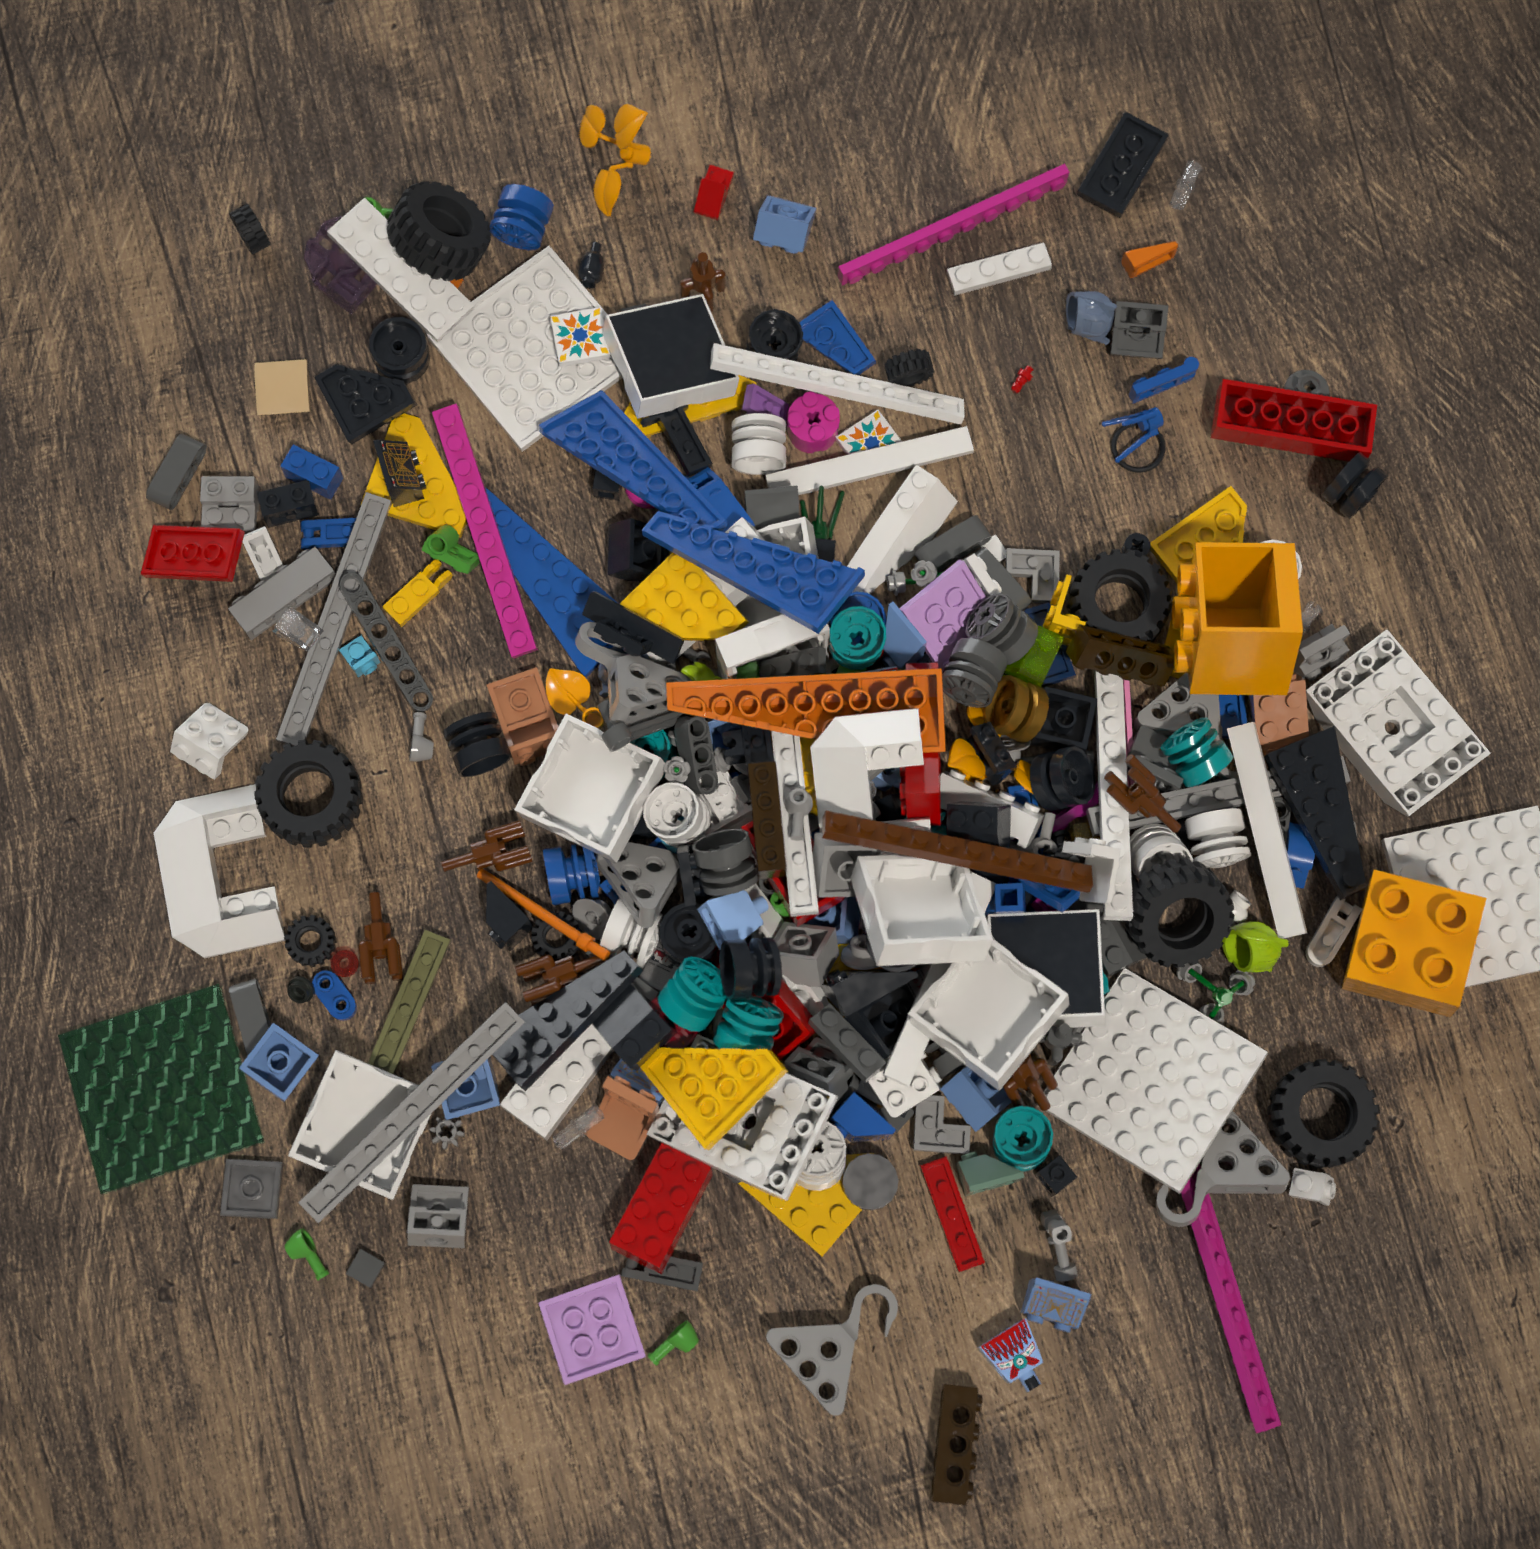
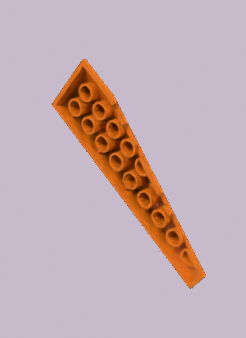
[666,668,946,753]

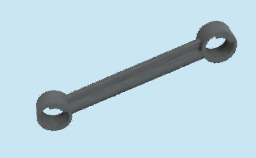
[601,710,695,752]

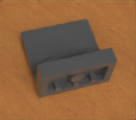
[1127,725,1184,793]

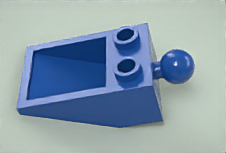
[685,467,755,532]

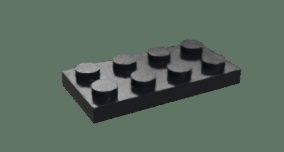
[1076,111,1170,219]

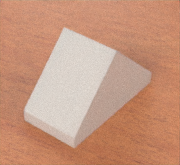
[243,526,283,581]

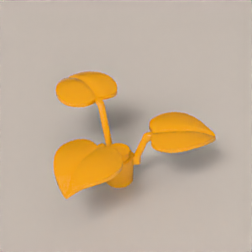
[580,104,651,217]
[546,668,604,729]
[948,706,1034,795]

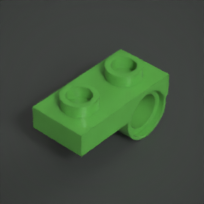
[422,525,480,574]

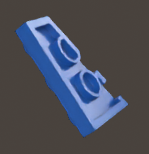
[799,300,876,375]

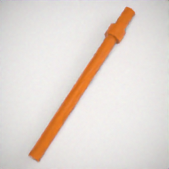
[477,869,611,961]

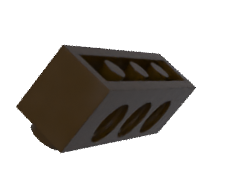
[1066,625,1174,686]
[748,761,786,879]
[930,1384,983,1506]

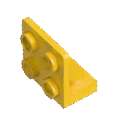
[1043,574,1086,646]

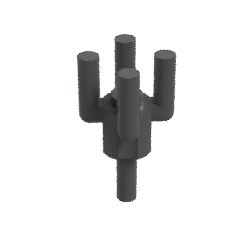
[1037,1023,1082,1066]

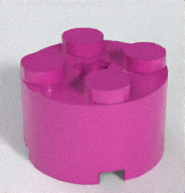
[787,392,840,453]

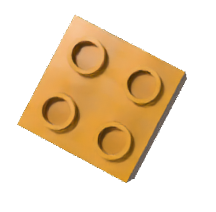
[1172,542,1303,695]
[1341,870,1487,1017]

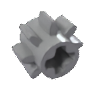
[430,1117,465,1150]

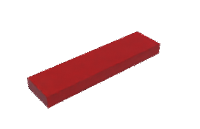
[920,1156,985,1273]

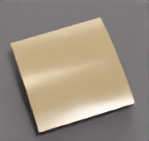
[255,359,311,415]

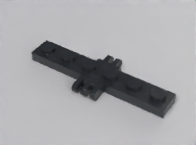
[631,404,712,477]

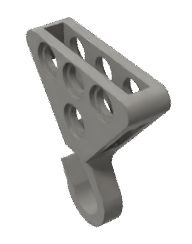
[575,622,692,725]
[1133,673,1239,780]
[596,842,681,928]
[1156,1110,1290,1227]
[766,1284,898,1416]

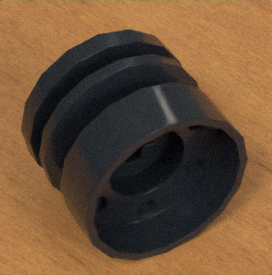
[745,309,803,361]
[443,712,512,778]
[719,937,782,1000]

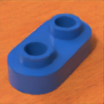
[312,971,357,1021]

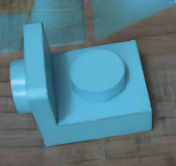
[339,635,380,677]

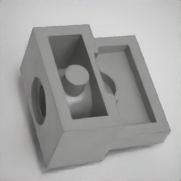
[200,476,260,534]
[1294,624,1350,682]
[407,1184,469,1248]

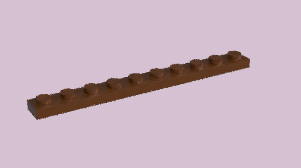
[822,810,1093,893]

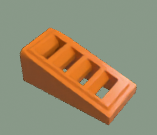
[1121,241,1178,278]

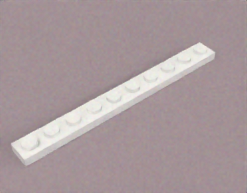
[710,343,964,424]
[1094,670,1133,921]

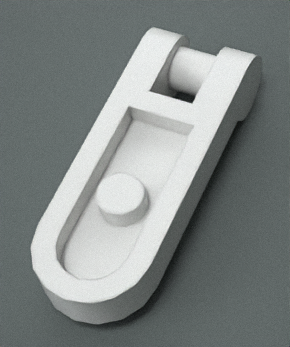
[1305,896,1362,967]

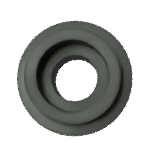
[287,976,315,1003]

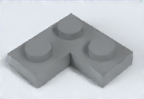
[1006,548,1060,603]
[913,1095,971,1155]

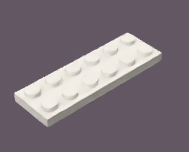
[327,198,474,343]

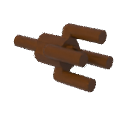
[680,252,726,312]
[1104,754,1181,833]
[441,820,533,872]
[358,892,403,984]
[515,955,608,1006]
[1003,1055,1058,1111]

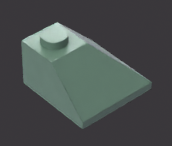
[956,1152,1024,1196]

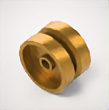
[983,675,1049,742]

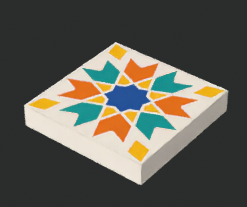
[550,307,611,367]
[836,410,902,480]

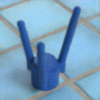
[1102,407,1164,463]

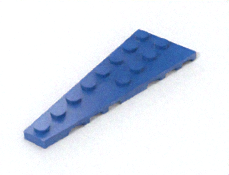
[539,390,727,531]
[485,487,619,678]
[642,511,865,634]

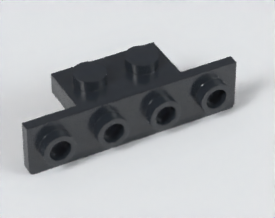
[582,591,684,664]

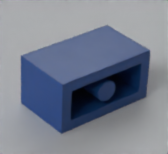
[280,444,344,500]

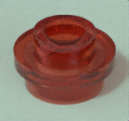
[331,950,359,978]

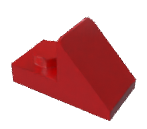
[694,165,734,220]

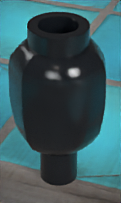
[578,242,604,289]

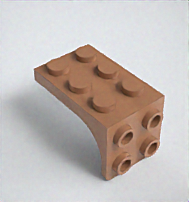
[486,667,558,766]
[1249,671,1309,769]
[586,1076,659,1161]

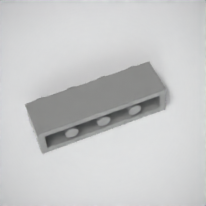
[228,547,336,640]

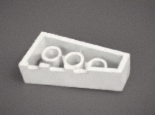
[940,769,1044,849]

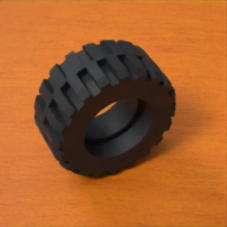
[387,181,491,281]
[1067,549,1172,642]
[254,740,363,848]
[1125,858,1235,968]
[1267,1059,1380,1168]

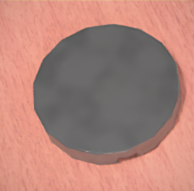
[842,1153,898,1211]

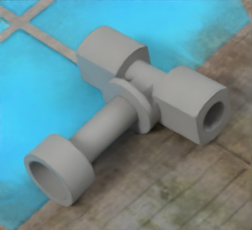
[1040,1209,1078,1281]

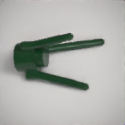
[800,485,845,540]

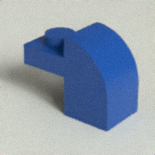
[1286,822,1315,889]
[984,883,1026,917]

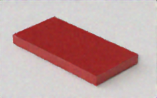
[140,525,245,582]

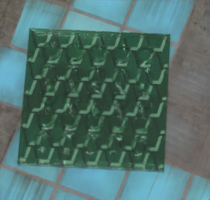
[58,984,265,1195]

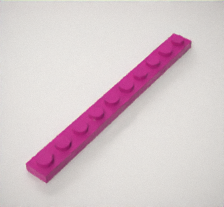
[837,164,1069,286]
[432,404,538,659]
[1181,1163,1281,1433]

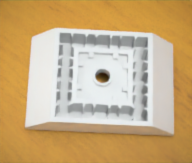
[1306,630,1491,817]
[647,1034,838,1201]

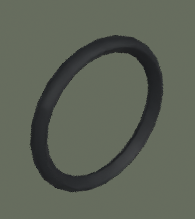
[1111,423,1166,473]

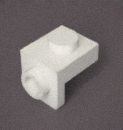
[1289,1168,1336,1206]

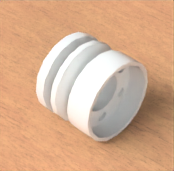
[732,413,786,475]
[643,782,711,848]
[1185,808,1251,868]
[1130,823,1193,880]
[600,898,664,968]
[796,1121,846,1191]

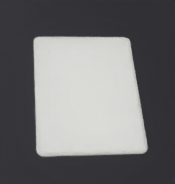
[981,535,1006,562]

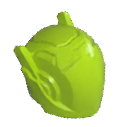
[1222,921,1289,973]

